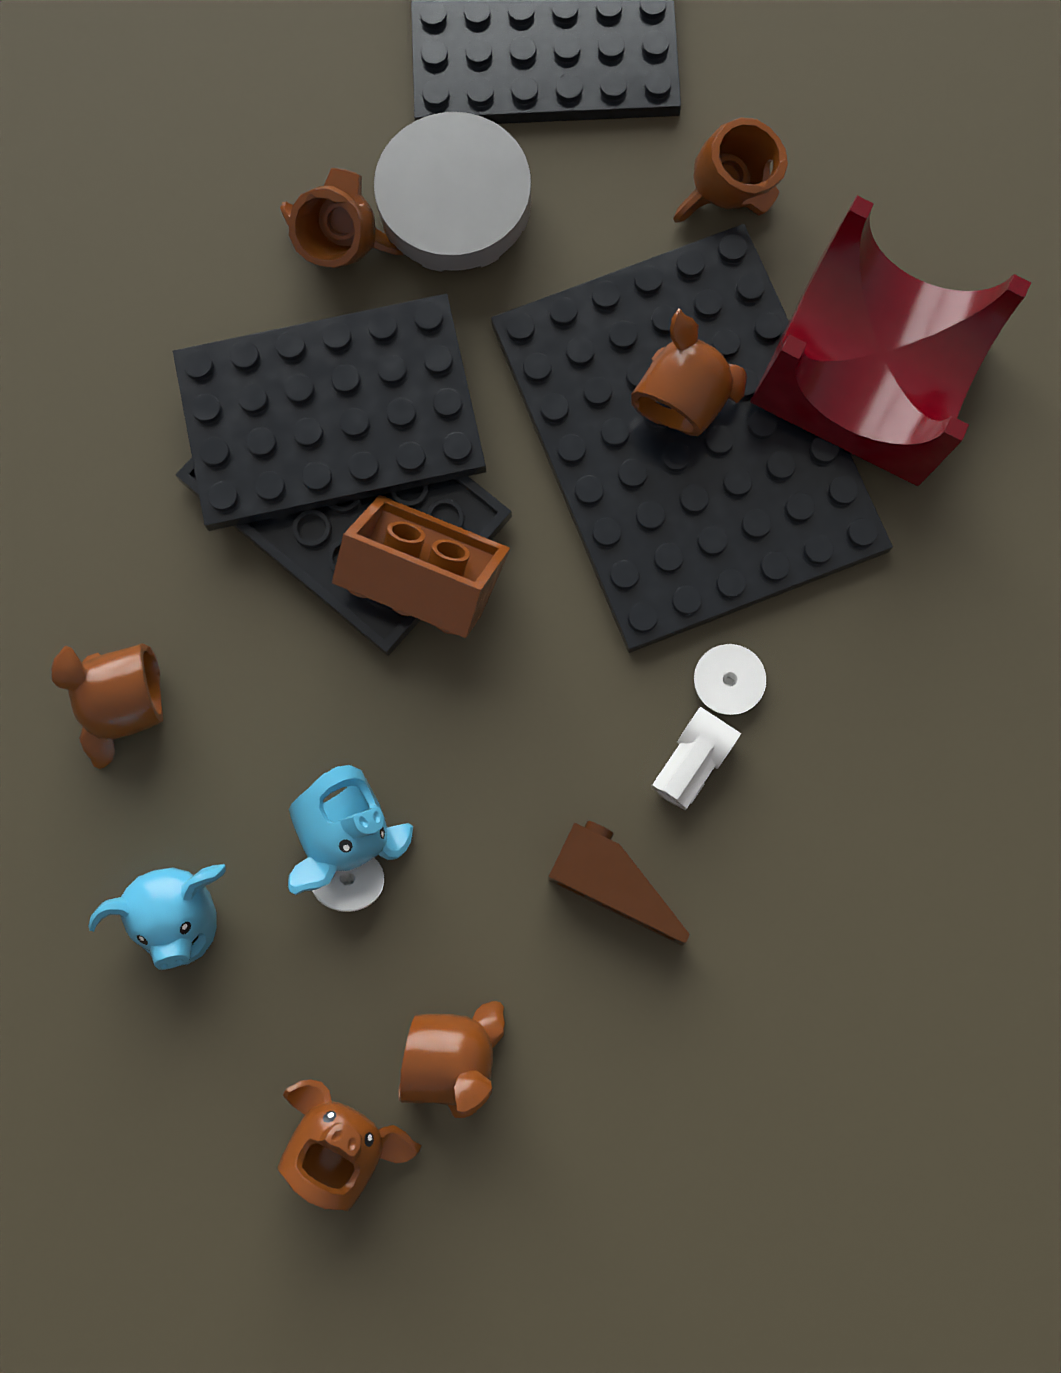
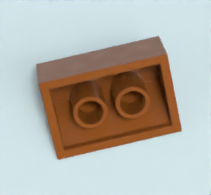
[332,495,510,638]

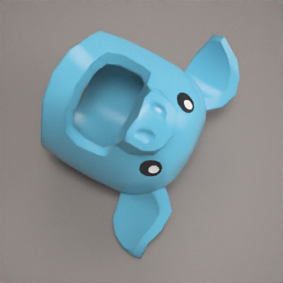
[288,765,414,895]
[88,864,226,970]

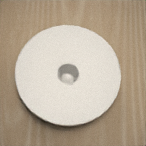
[694,644,766,715]
[312,858,384,912]

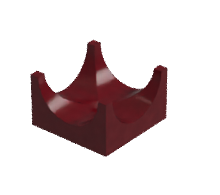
[750,195,1031,487]

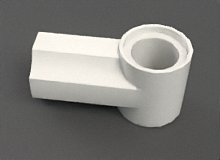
[651,707,741,811]

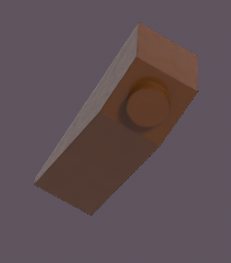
[548,821,690,946]

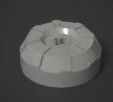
[374,112,531,272]

